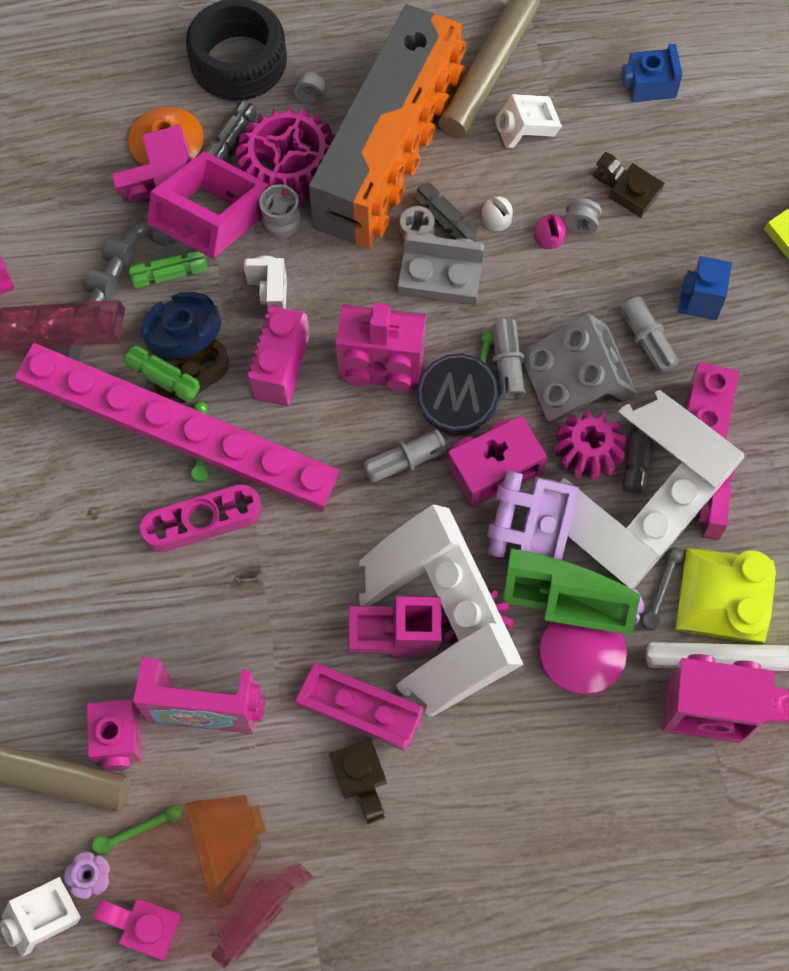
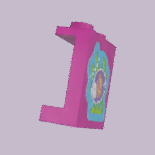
[133,657,265,734]

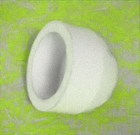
[481,196,513,231]

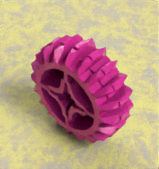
[235,106,335,205]

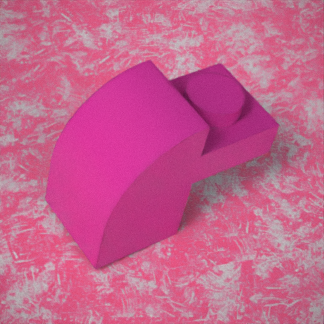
[112,125,192,202]
[348,596,442,658]

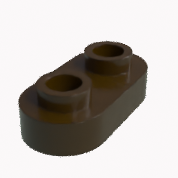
[153,339,229,404]

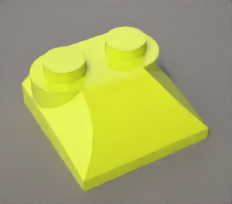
[675,548,776,645]

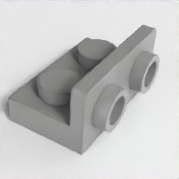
[398,233,484,305]

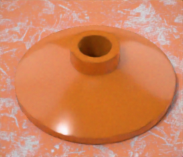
[128,107,204,166]

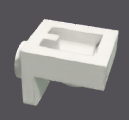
[495,94,562,148]
[244,255,287,309]
[0,877,81,957]

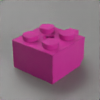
[335,302,426,391]
[663,654,789,743]

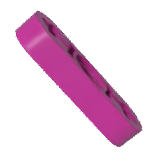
[140,484,262,552]

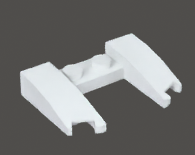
[560,390,745,589]
[359,504,524,716]

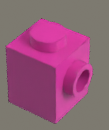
[87,699,142,771]

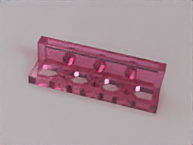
[0,300,125,350]

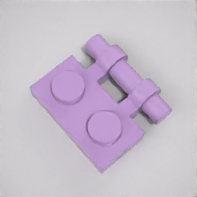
[487,470,579,560]

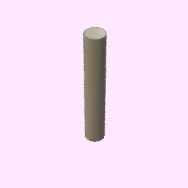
[439,0,541,138]
[0,745,130,812]

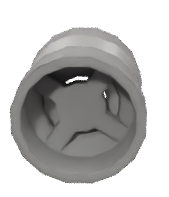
[259,184,301,239]

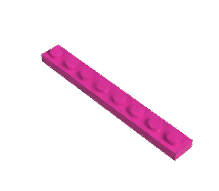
[14,343,340,512]

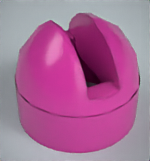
[534,214,566,249]

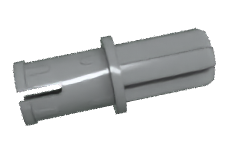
[619,297,678,374]
[492,318,526,400]
[364,429,447,482]

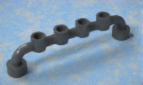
[47,219,178,413]

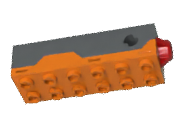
[309,4,466,250]

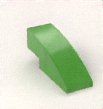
[502,548,640,635]

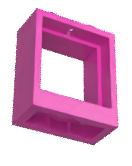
[147,151,269,259]

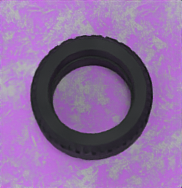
[186,0,287,101]

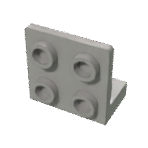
[521,313,637,423]

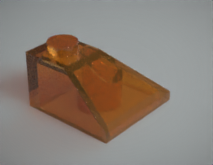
[185,795,266,908]

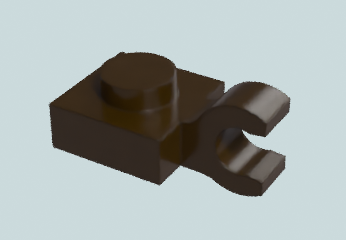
[593,152,665,218]
[329,738,387,824]

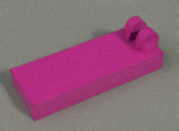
[295,662,424,751]

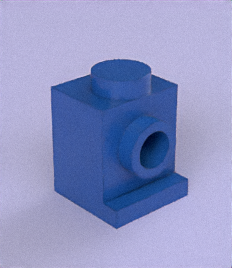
[622,44,683,102]
[677,256,732,320]

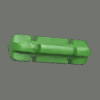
[129,250,207,288]
[124,346,200,401]

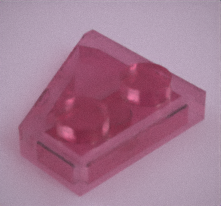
[210,863,312,969]

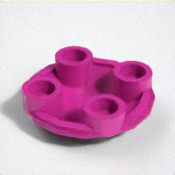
[539,622,627,696]

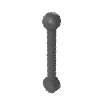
[642,547,683,630]

